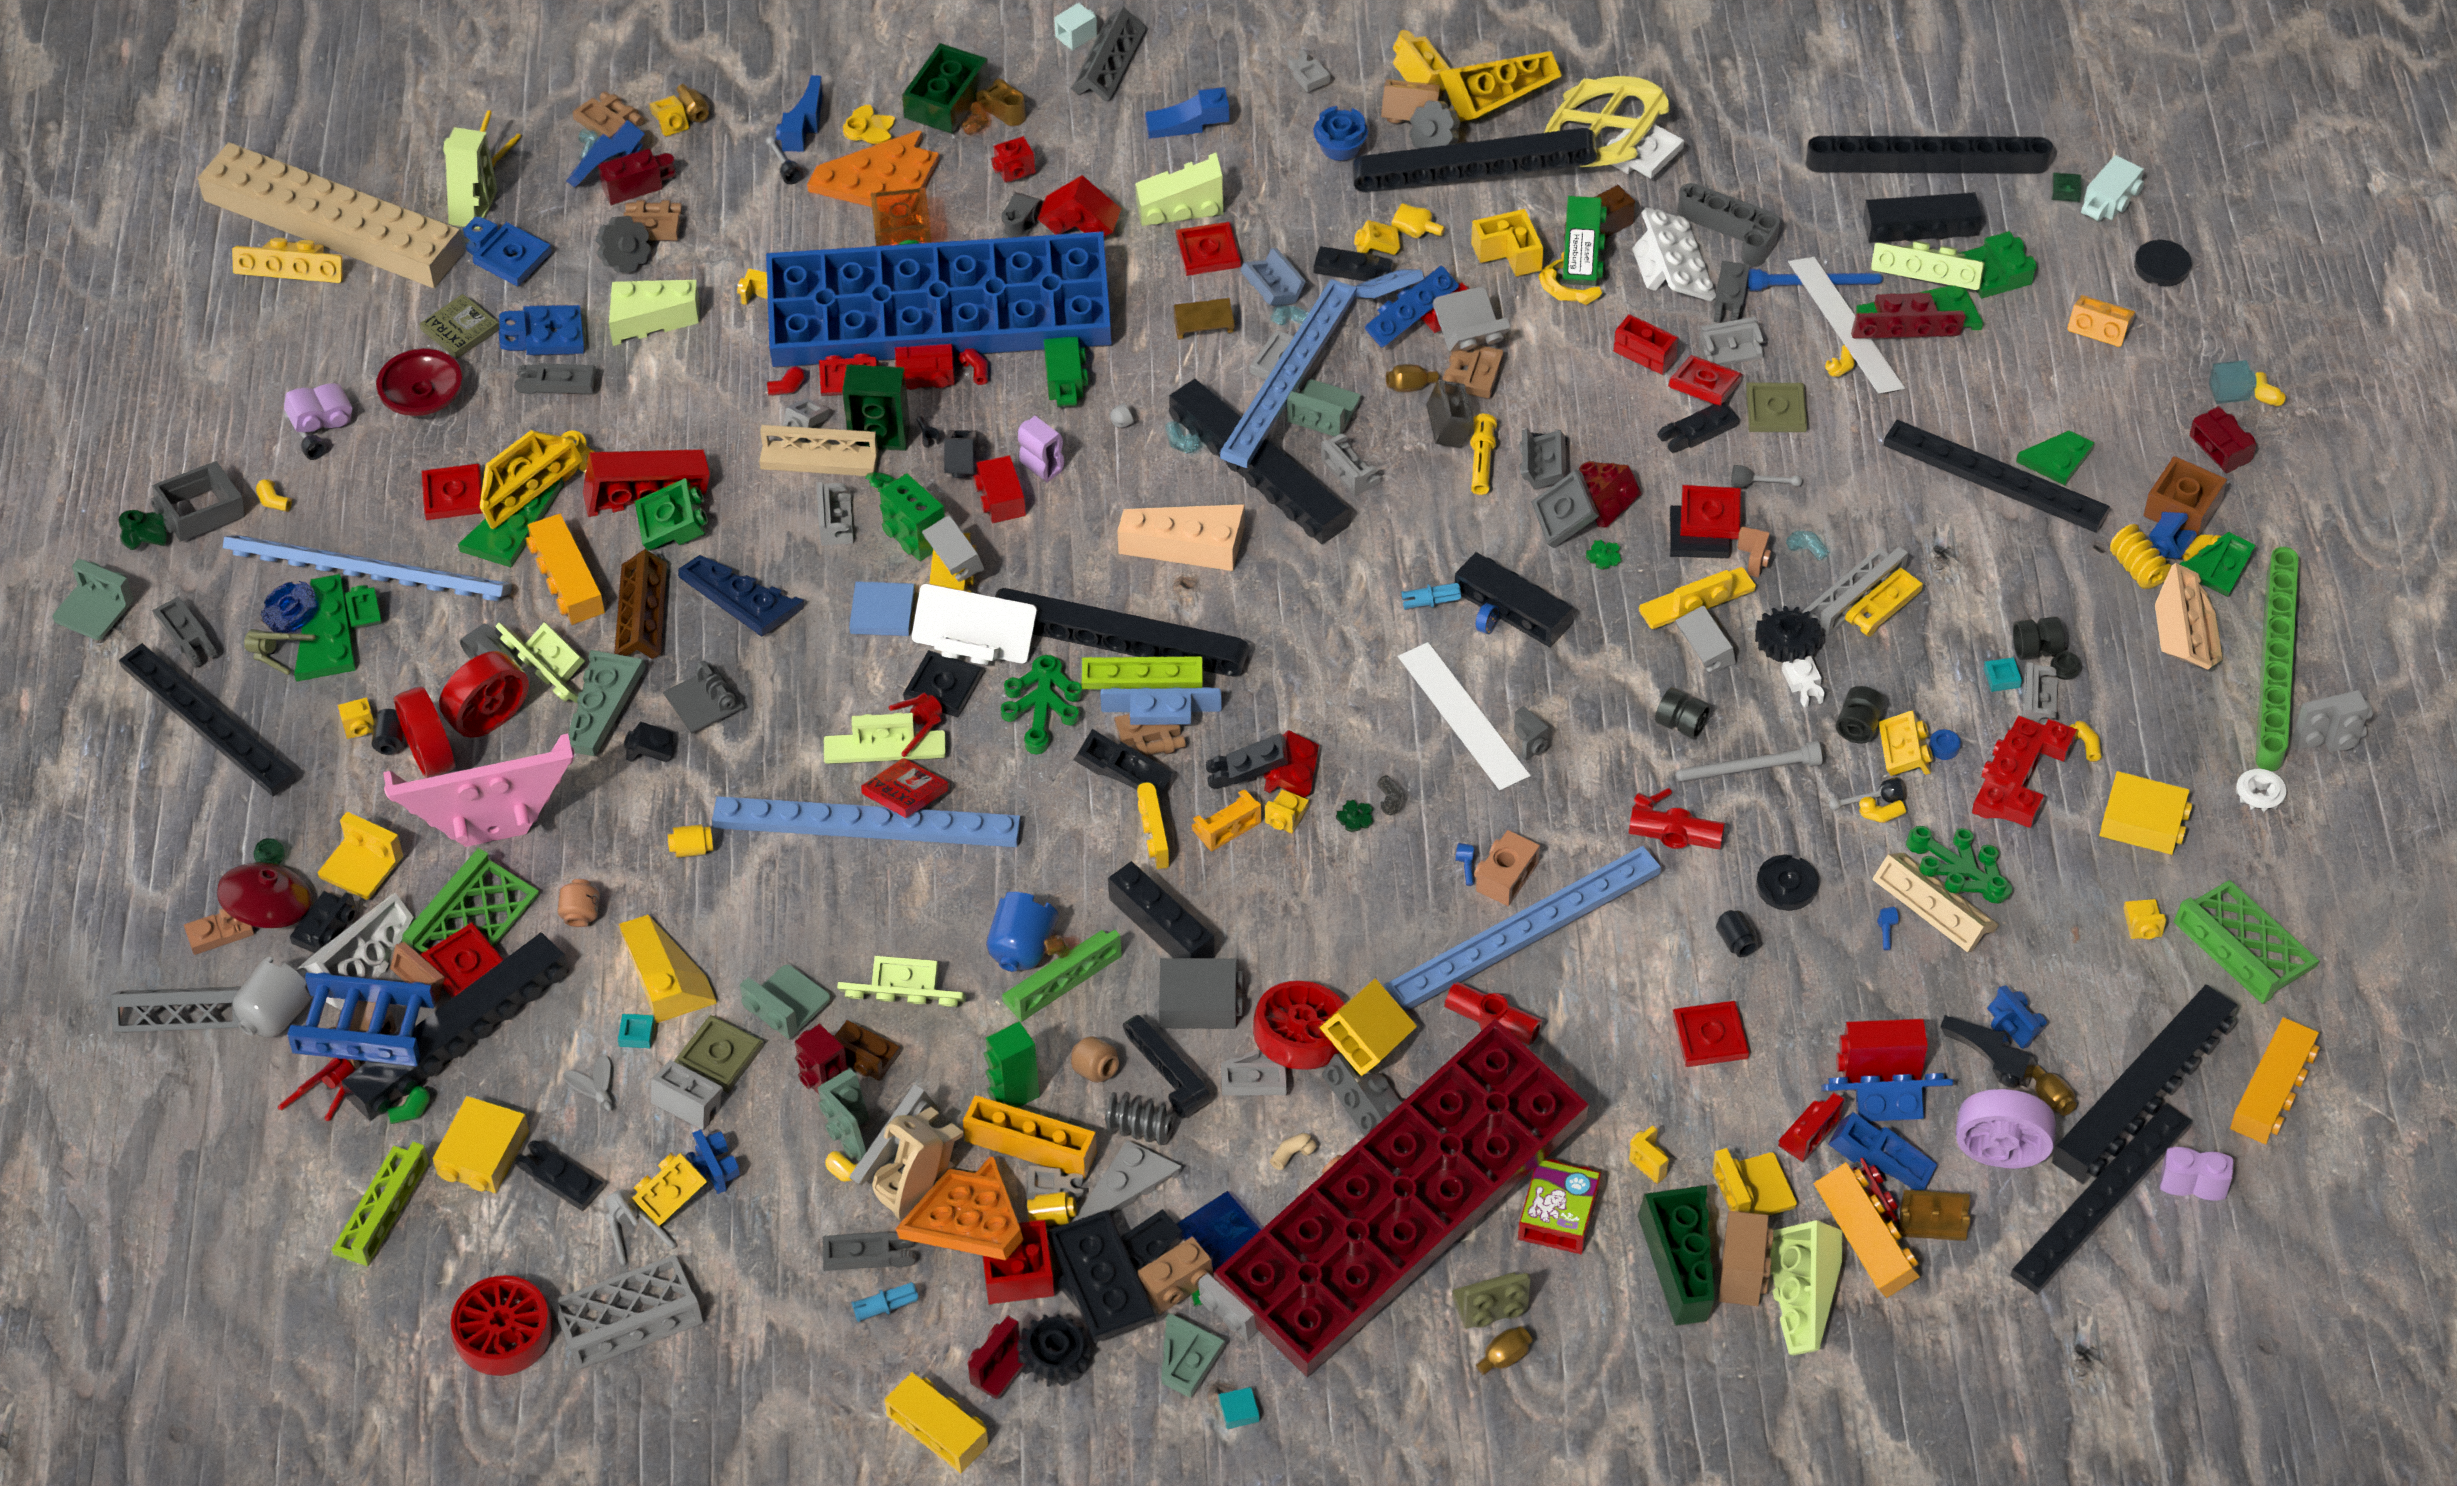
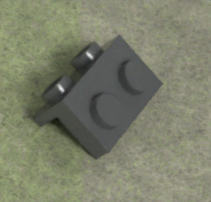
[1519,428,1566,490]

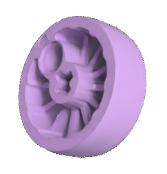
[1956,1089,2056,1169]

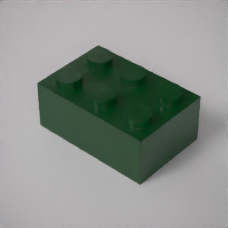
[902,43,989,134]
[842,364,910,451]

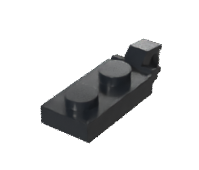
[1314,246,1393,282]

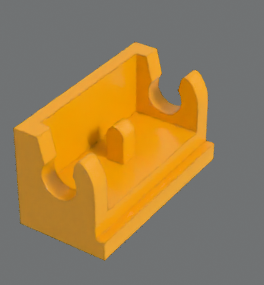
[1192,789,1261,852]

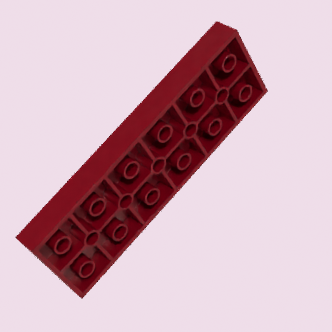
[1214,1019,1589,1377]

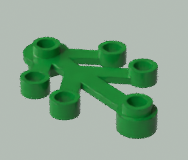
[1000,655,1082,755]
[1906,826,2012,904]

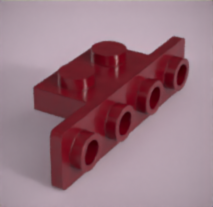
[1851,293,1965,339]

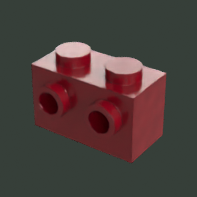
[795,1023,847,1096]

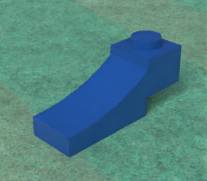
[776,75,824,152]
[1145,87,1229,139]
[566,120,645,188]
[1828,1112,1937,1191]

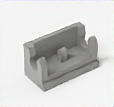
[1699,317,1763,366]
[1321,434,1381,497]
[817,482,853,546]
[922,515,985,581]
[1675,605,1736,674]
[2022,663,2058,725]
[651,1060,723,1130]

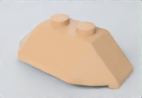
[2155,563,2223,669]

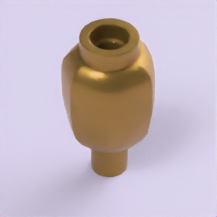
[677,84,709,122]
[1385,364,1439,392]
[2032,1066,2077,1116]
[1475,1326,1533,1375]

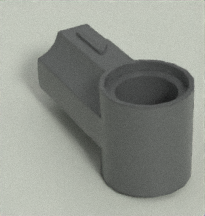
[459,623,517,662]

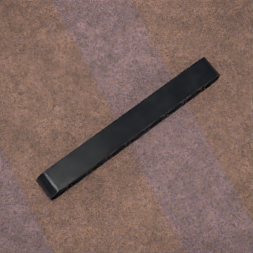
[1353,128,1597,192]
[1805,136,2053,174]
[995,588,1250,677]

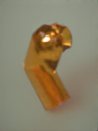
[962,102,988,135]
[1044,934,1070,958]

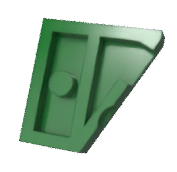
[2179,532,2255,597]

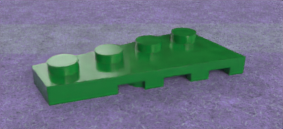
[1856,285,1983,331]
[458,477,564,568]
[294,574,356,682]

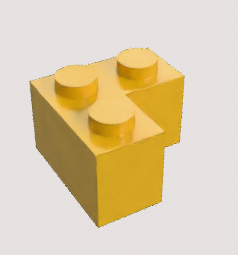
[1471,209,1543,277]

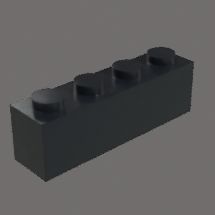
[1863,192,1982,243]
[1455,552,1572,648]
[1108,861,1215,958]

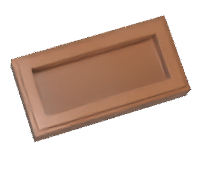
[390,942,444,1002]

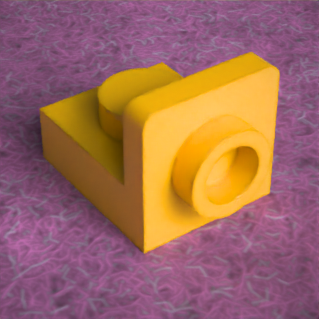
[649,95,689,136]
[1354,220,1400,255]
[737,268,768,305]
[338,697,374,739]
[1265,789,1309,834]
[2123,899,2166,940]
[1629,1125,1669,1184]

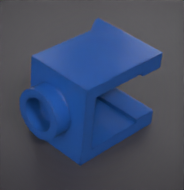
[2149,512,2197,559]

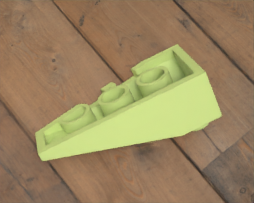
[1770,1220,1842,1356]

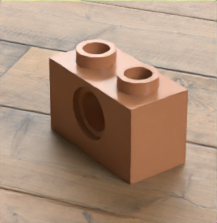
[1474,830,1540,907]

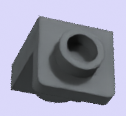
[1514,706,1549,761]

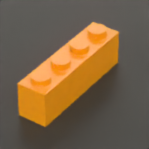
[526,513,605,625]
[2230,1017,2320,1145]
[963,1095,1097,1179]
[1813,1162,1920,1298]

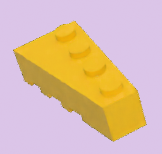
[1439,51,1562,122]

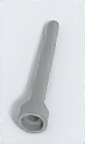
[1676,741,1822,781]

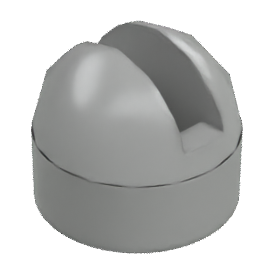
[1110,403,1134,428]

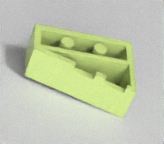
[444,127,498,229]
[1135,153,1223,226]
[609,280,700,346]

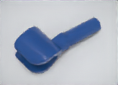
[1455,843,1474,886]
[1877,906,1898,951]

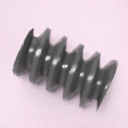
[1105,1092,1176,1146]

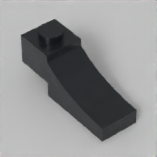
[1073,729,1173,798]
[1940,1015,2036,1088]

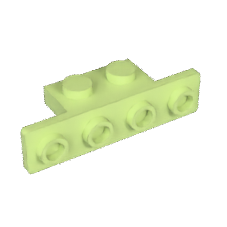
[1871,241,1984,290]
[495,622,585,704]
[824,713,946,764]
[837,956,966,1007]

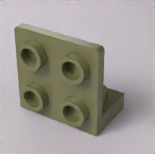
[1452,1272,1530,1330]

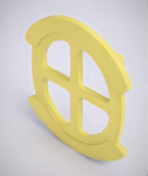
[1543,76,1670,167]

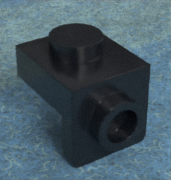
[624,721,674,762]

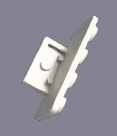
[1632,207,1716,301]
[912,584,1037,665]

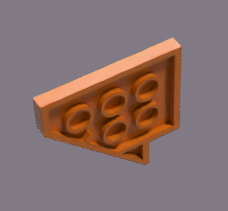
[807,130,940,217]
[895,1157,1023,1260]

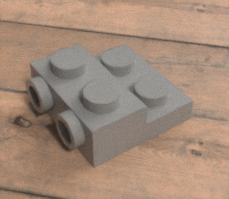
[2292,690,2373,752]

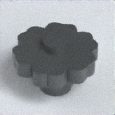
[1409,100,1460,148]
[596,216,650,273]

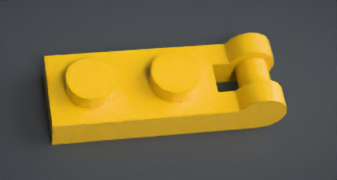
[1845,567,1923,637]
[1137,783,1169,869]

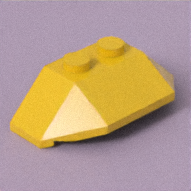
[480,430,583,529]

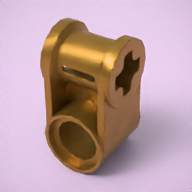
[976,78,1026,126]

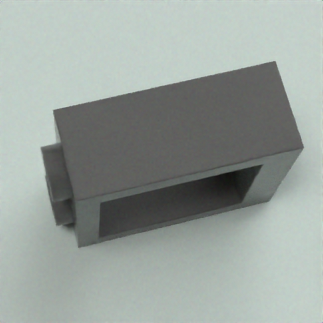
[151,461,244,542]

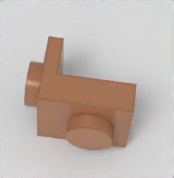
[1738,527,1771,578]

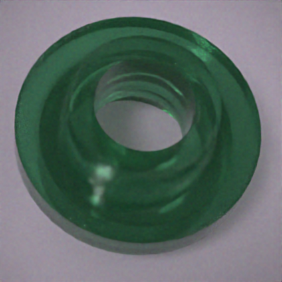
[253,838,285,865]

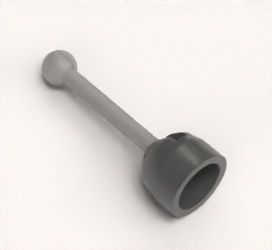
[1731,465,1802,489]

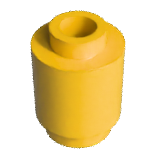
[667,824,713,858]
[1027,1191,1077,1227]

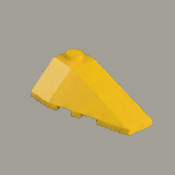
[618,915,717,1023]

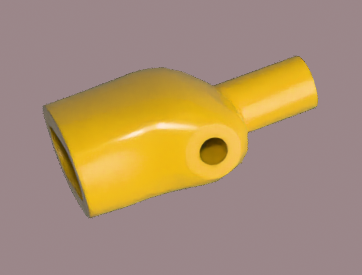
[1391,203,1445,238]

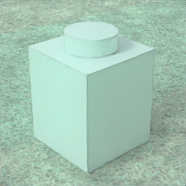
[1054,3,1097,51]

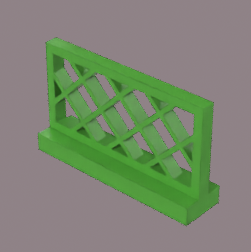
[402,847,539,955]
[2173,880,2319,1004]

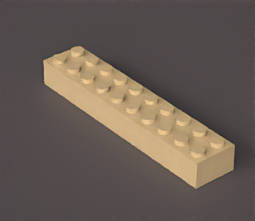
[197,142,464,288]

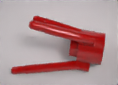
[889,693,942,757]
[278,1058,354,1121]

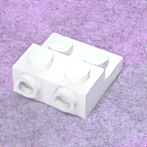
[1607,116,1684,178]

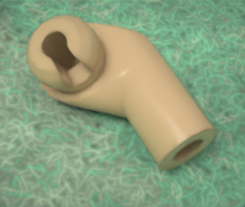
[1270,1133,1316,1170]

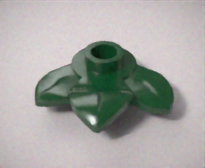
[118,510,167,551]

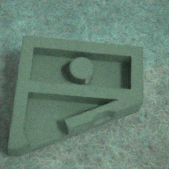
[1162,1313,1224,1398]

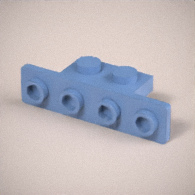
[1100,687,1221,725]

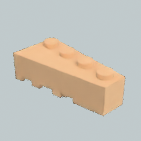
[1117,504,1245,571]

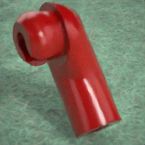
[959,348,988,385]
[767,366,805,396]

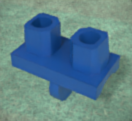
[1987,985,2047,1049]
[686,1129,740,1195]

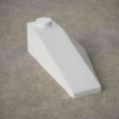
[295,893,414,1010]

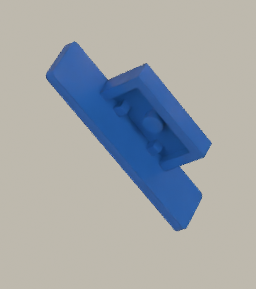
[1365,265,1459,348]
[1821,1073,1953,1122]

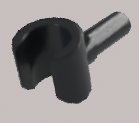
[916,416,939,447]

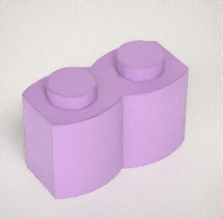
[284,384,352,432]
[1018,416,1064,483]
[2160,1147,2233,1201]

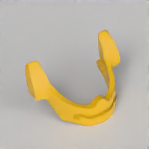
[1539,252,1602,305]

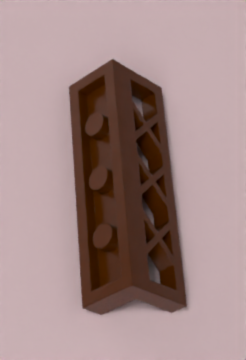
[614,549,667,659]

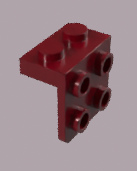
[1579,461,1642,528]

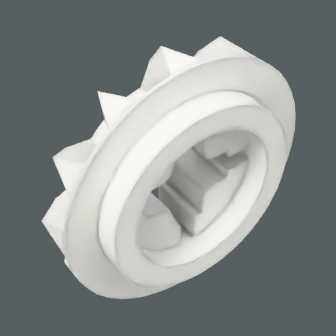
[2236,769,2286,813]

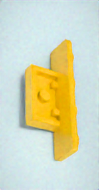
[232,238,343,283]
[1639,567,1756,629]

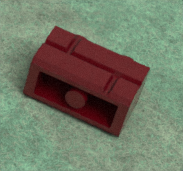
[2189,406,2256,474]

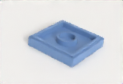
[1354,269,1424,298]
[849,582,915,636]

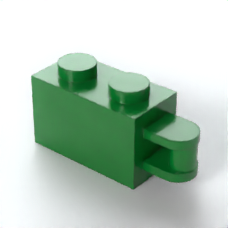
[1044,336,1088,407]

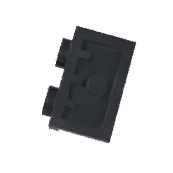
[289,891,357,953]

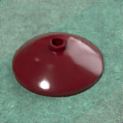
[376,348,463,416]
[217,862,312,928]

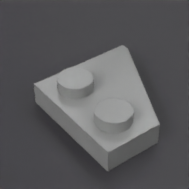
[1220,1050,1287,1095]

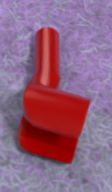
[1632,788,1672,810]

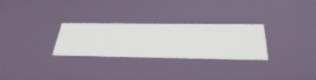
[1788,257,1905,394]
[1398,642,1531,791]

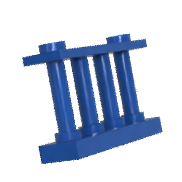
[287,972,436,1066]

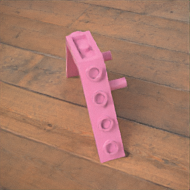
[383,734,574,847]

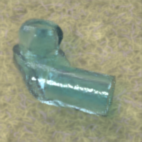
[1270,305,1309,325]

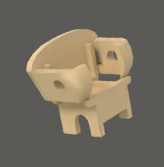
[872,1107,963,1222]

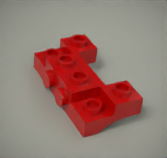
[1972,715,2077,828]

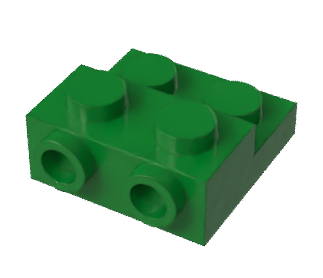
[1959,231,2036,299]
[635,478,708,551]

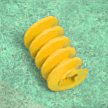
[2110,524,2171,589]

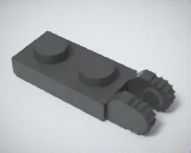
[1714,261,1750,323]
[514,363,597,394]
[152,597,218,668]
[823,1232,916,1271]

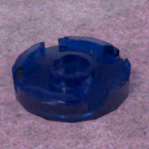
[261,581,319,633]

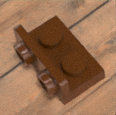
[831,1020,901,1081]

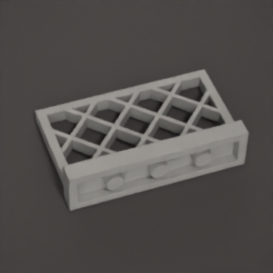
[551,1255,703,1370]

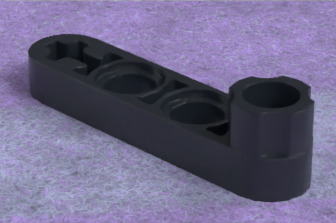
[1122,1014,1211,1118]

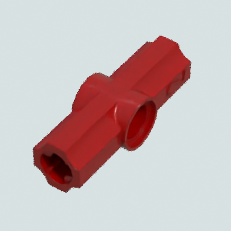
[1628,807,1725,850]
[1444,982,1542,1046]

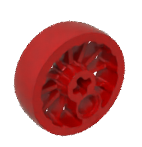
[439,651,529,738]
[393,686,455,778]
[1253,980,1344,1070]
[450,1275,552,1376]

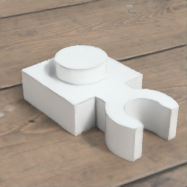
[1782,656,1824,707]

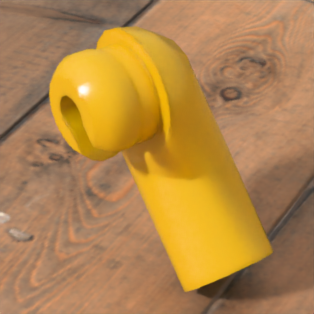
[1825,345,1855,377]
[2252,372,2286,407]
[2182,535,2221,561]
[2069,721,2101,762]
[1859,797,1906,823]

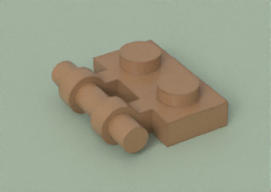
[572,91,644,139]
[623,200,682,240]
[1443,345,1504,398]
[1114,714,1185,757]

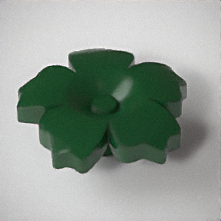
[1336,799,1372,832]

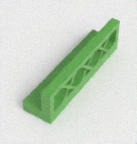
[1002,929,1122,1022]

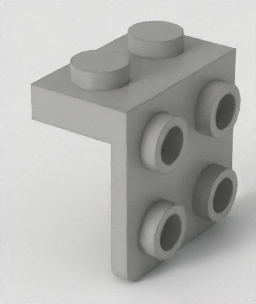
[1433,287,1510,352]
[1198,1273,1258,1341]

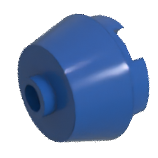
[1313,106,1368,161]

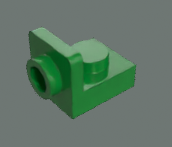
[345,585,382,629]

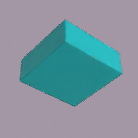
[1983,657,2022,692]
[617,1014,655,1049]
[1218,1387,1259,1429]

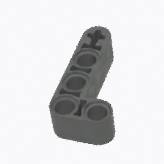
[1677,183,1780,266]

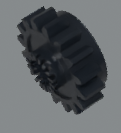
[1755,606,1821,663]
[1016,1314,1091,1387]

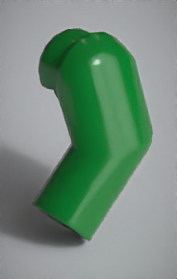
[388,1086,430,1124]

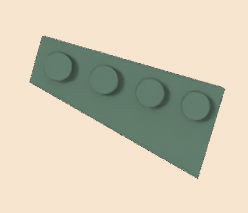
[568,650,646,756]

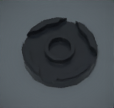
[2134,239,2191,287]
[1756,854,1819,911]

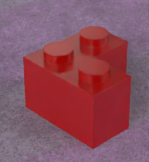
[1038,175,1121,237]
[983,1219,1054,1305]

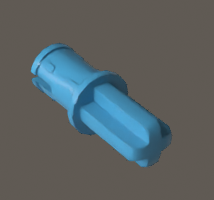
[1401,583,1461,610]
[851,1283,918,1322]

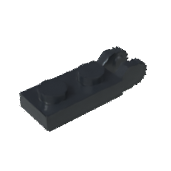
[1657,402,1739,453]
[1205,733,1288,789]
[514,1140,604,1211]

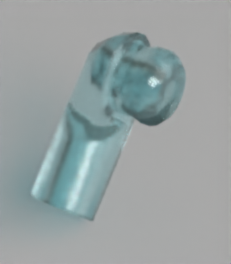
[578,128,598,160]
[1165,421,1200,454]
[1786,530,1830,561]

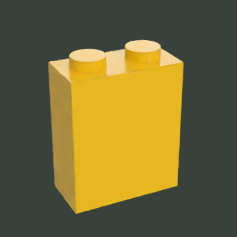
[2099,771,2192,855]
[1319,978,1417,1076]
[433,1096,529,1193]

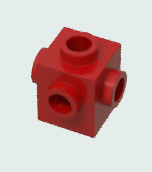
[991,136,1035,183]

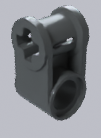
[1001,192,1044,238]

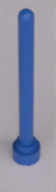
[1748,269,1883,291]

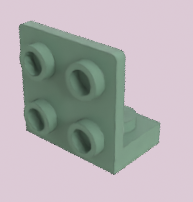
[1287,379,1361,436]
[817,1068,870,1162]

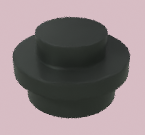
[2050,651,2081,680]

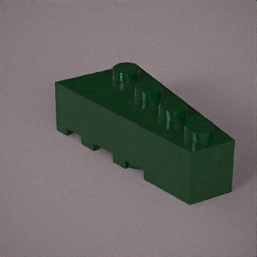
[1637,1185,1714,1326]

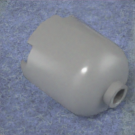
[232,957,314,1038]

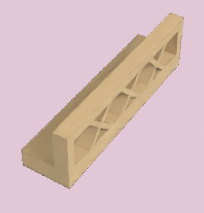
[759,425,878,476]
[1872,853,1999,952]

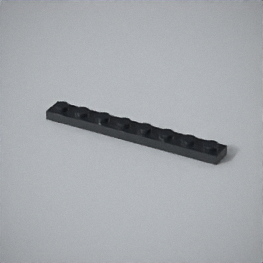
[1883,419,2110,533]
[119,643,296,797]
[2010,1103,2192,1295]

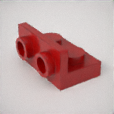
[819,354,877,396]
[1778,1092,1844,1162]

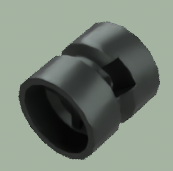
[2012,616,2064,659]
[1835,686,1885,744]
[1655,687,1711,740]

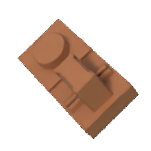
[183,909,254,955]

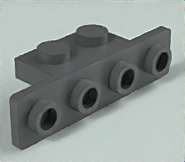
[1322,1054,1402,1136]

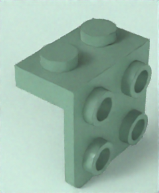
[52,558,134,640]
[740,965,830,1039]

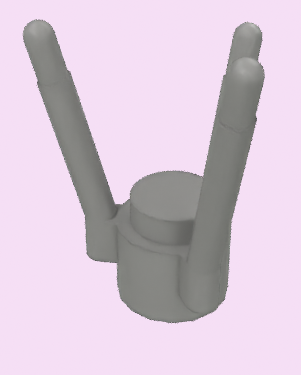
[605,1189,676,1265]

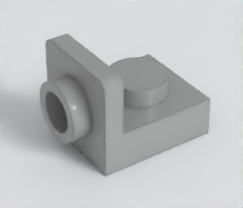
[783,398,829,443]

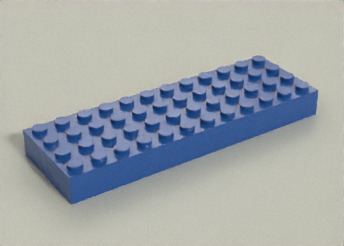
[766,232,1111,367]

